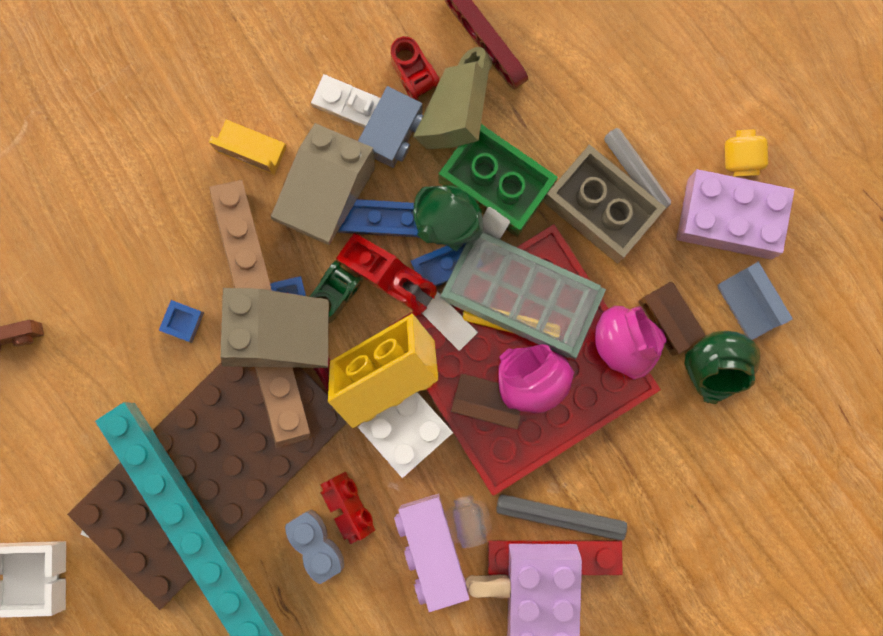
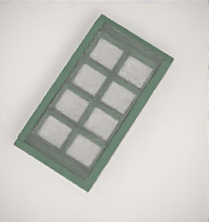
[440,232,606,360]

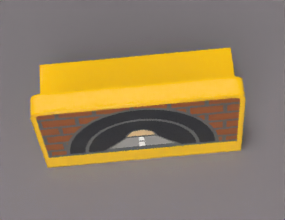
[209,119,287,175]

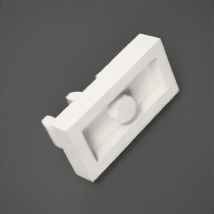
[311,74,380,128]

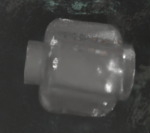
[445,495,493,548]

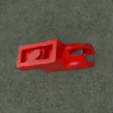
[335,233,437,313]

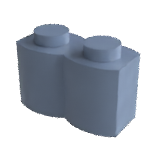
[285,510,344,584]

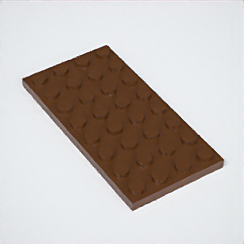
[67,362,347,610]

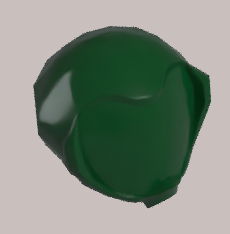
[413,185,484,251]
[684,330,760,404]

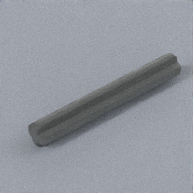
[496,494,627,541]

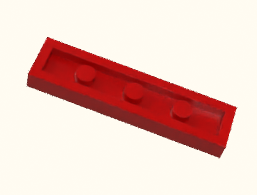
[488,540,623,575]

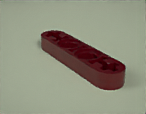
[444,0,529,90]

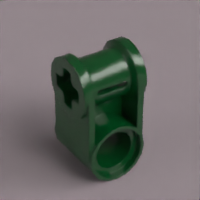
[309,260,364,324]

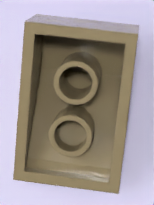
[271,123,375,245]
[220,288,329,368]

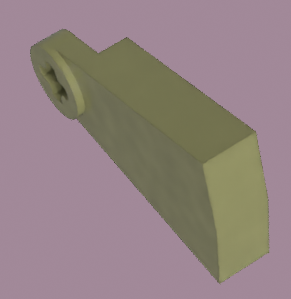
[413,47,492,149]

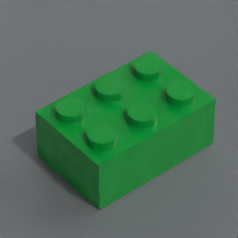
[438,124,558,238]

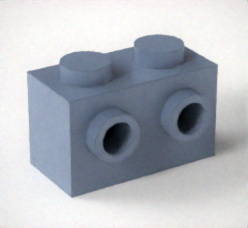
[358,86,423,168]

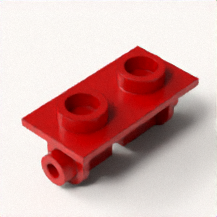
[320,471,376,544]

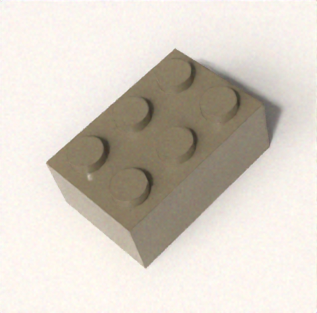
[543,144,666,264]

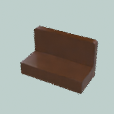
[638,282,705,356]
[451,374,521,429]

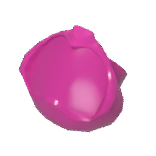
[595,306,667,379]
[499,344,574,413]

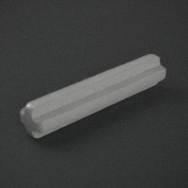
[604,128,671,208]

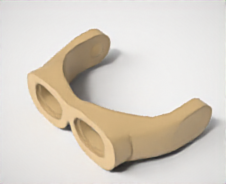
[465,575,511,598]

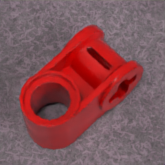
[390,36,440,101]

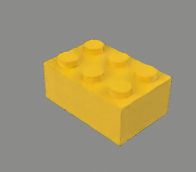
[328,313,438,428]

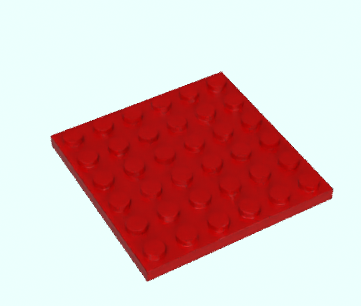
[388,224,661,496]

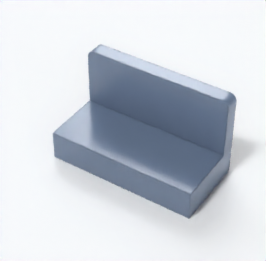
[717,262,793,340]

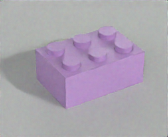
[676,169,794,259]
[394,493,469,612]
[507,544,582,636]

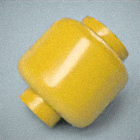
[724,129,768,177]

